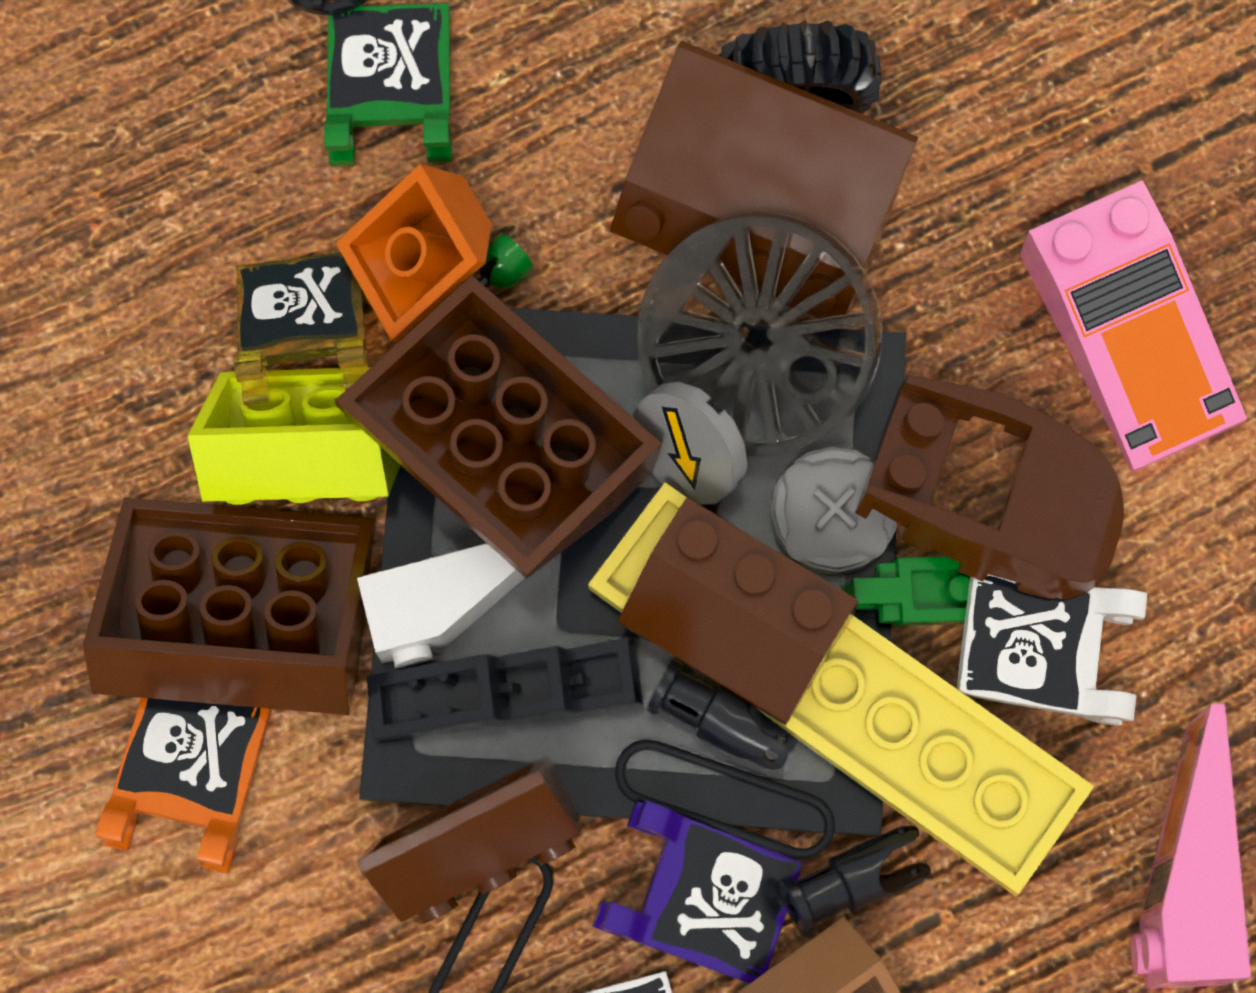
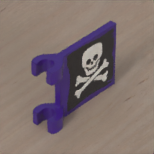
[592,800,803,984]

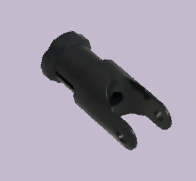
[647,659,798,770]
[779,825,931,936]

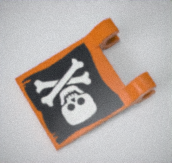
[95,698,272,874]

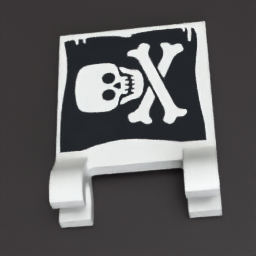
[956,574,1147,726]

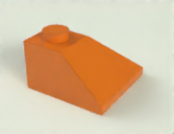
[336,163,492,342]

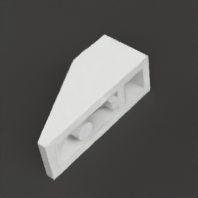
[357,543,525,668]

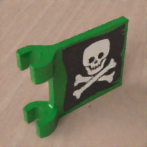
[324,3,452,166]

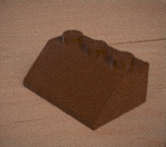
[618,497,858,726]
[356,755,584,924]

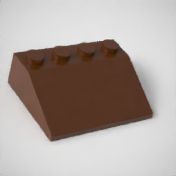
[610,41,919,328]
[335,275,662,579]
[83,498,375,715]

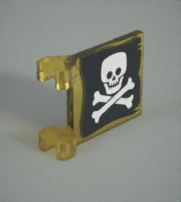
[235,252,369,405]

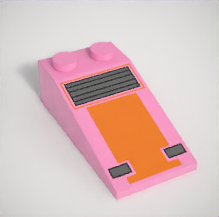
[1020,180,1247,473]
[1131,704,1251,989]

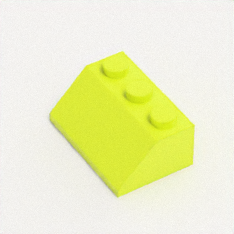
[187,367,400,505]

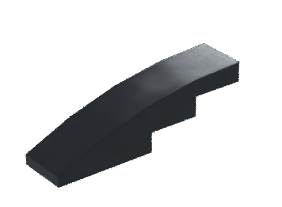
[366,637,644,741]

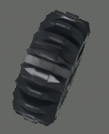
[718,20,882,113]

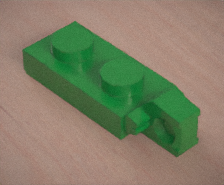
[841,557,970,626]

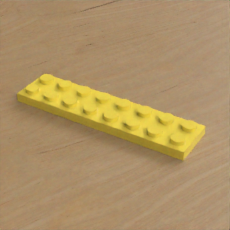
[588,483,1094,897]

